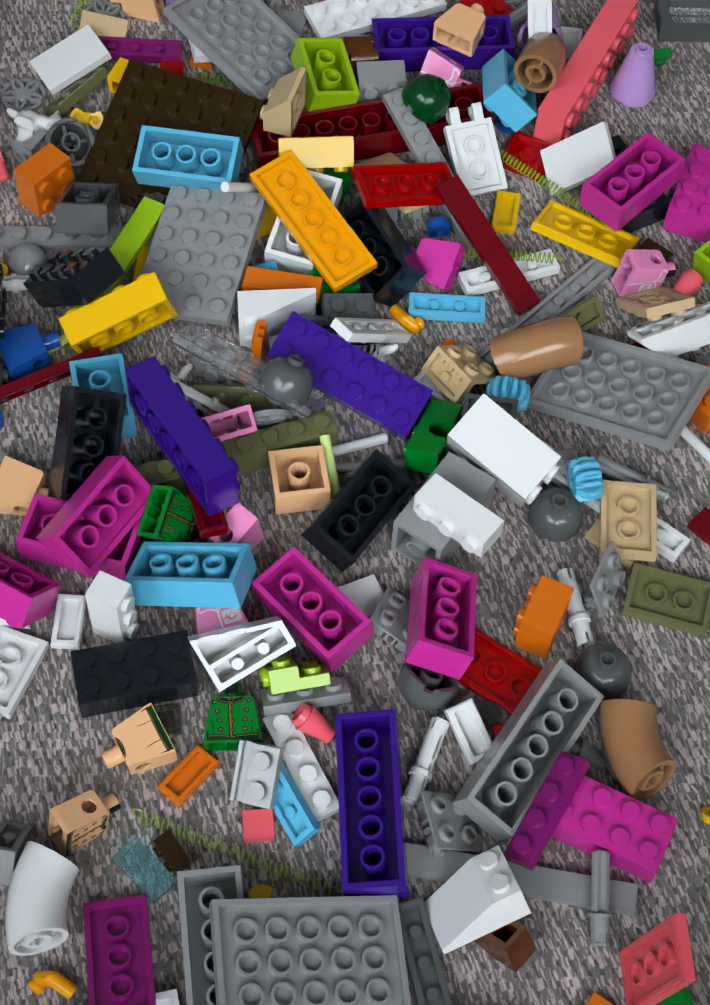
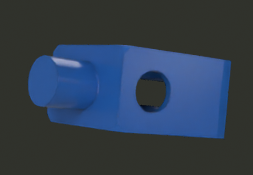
[0,324,61,381]

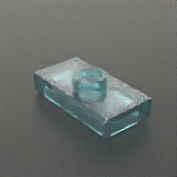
[112,837,177,904]

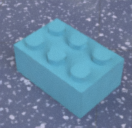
[482,49,537,133]
[69,353,137,439]

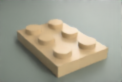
[616,286,696,321]
[599,480,657,562]

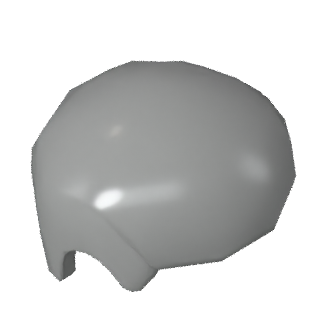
[8,243,47,275]

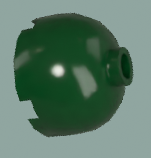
[402,73,451,124]

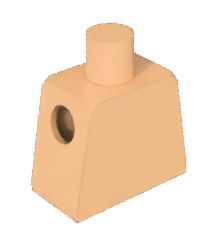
[110,0,166,23]
[432,3,486,57]
[0,456,58,516]

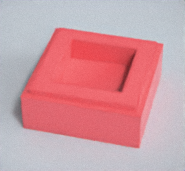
[242,809,275,843]

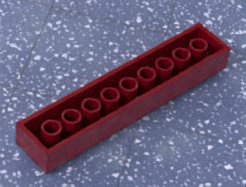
[249,83,494,169]

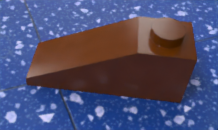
[474,921,536,972]

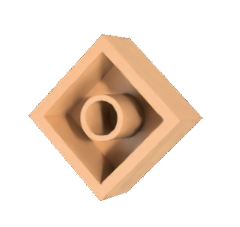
[268,445,331,515]

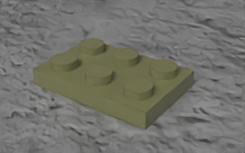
[621,562,710,637]

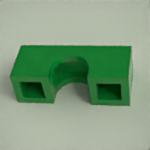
[403,398,463,474]

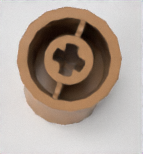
[513,32,567,93]
[490,316,583,380]
[600,699,676,801]

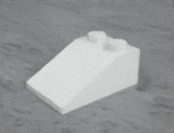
[237,288,316,348]
[424,845,531,954]

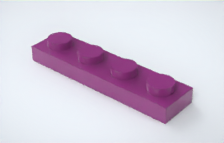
[97,36,183,63]
[503,751,590,871]

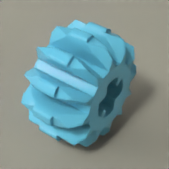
[486,375,531,413]
[566,456,604,503]

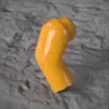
[389,304,425,333]
[28,970,78,1000]

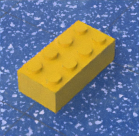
[58,272,178,354]

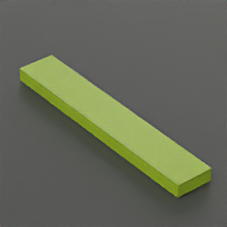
[71,196,164,309]

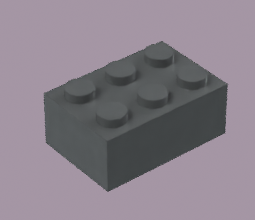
[55,182,121,238]

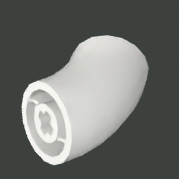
[5,841,80,956]

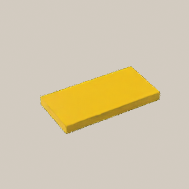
[530,200,640,268]

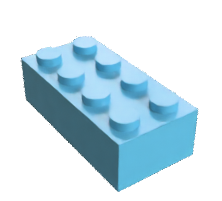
[132,125,244,190]
[124,542,257,609]

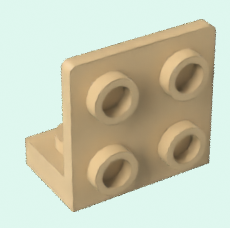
[421,344,497,404]

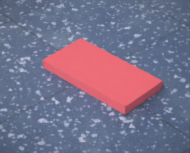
[619,913,696,1005]

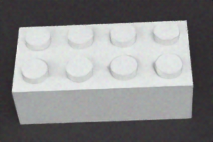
[264,170,343,275]

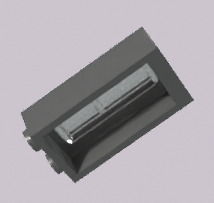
[653,0,710,42]

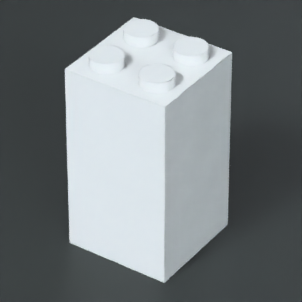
[446,393,561,508]

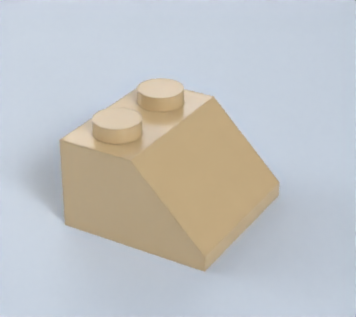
[260,67,306,137]

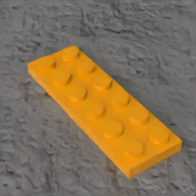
[249,150,377,293]

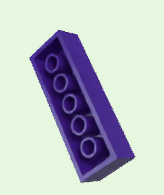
[371,15,515,72]
[266,311,433,441]
[125,356,241,517]
[335,709,409,898]

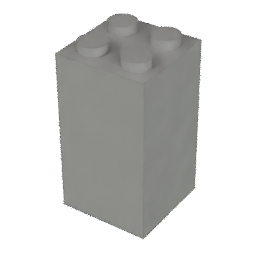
[391,451,496,565]

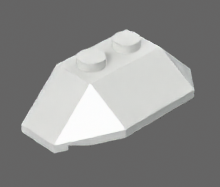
[627,301,710,358]

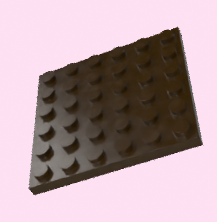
[76,59,265,208]

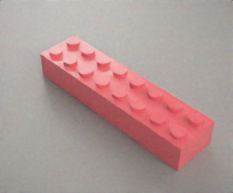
[533,0,640,144]

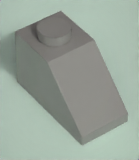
[0,820,34,886]

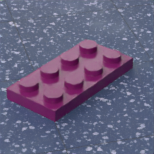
[83,894,157,1005]

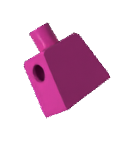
[410,238,466,293]

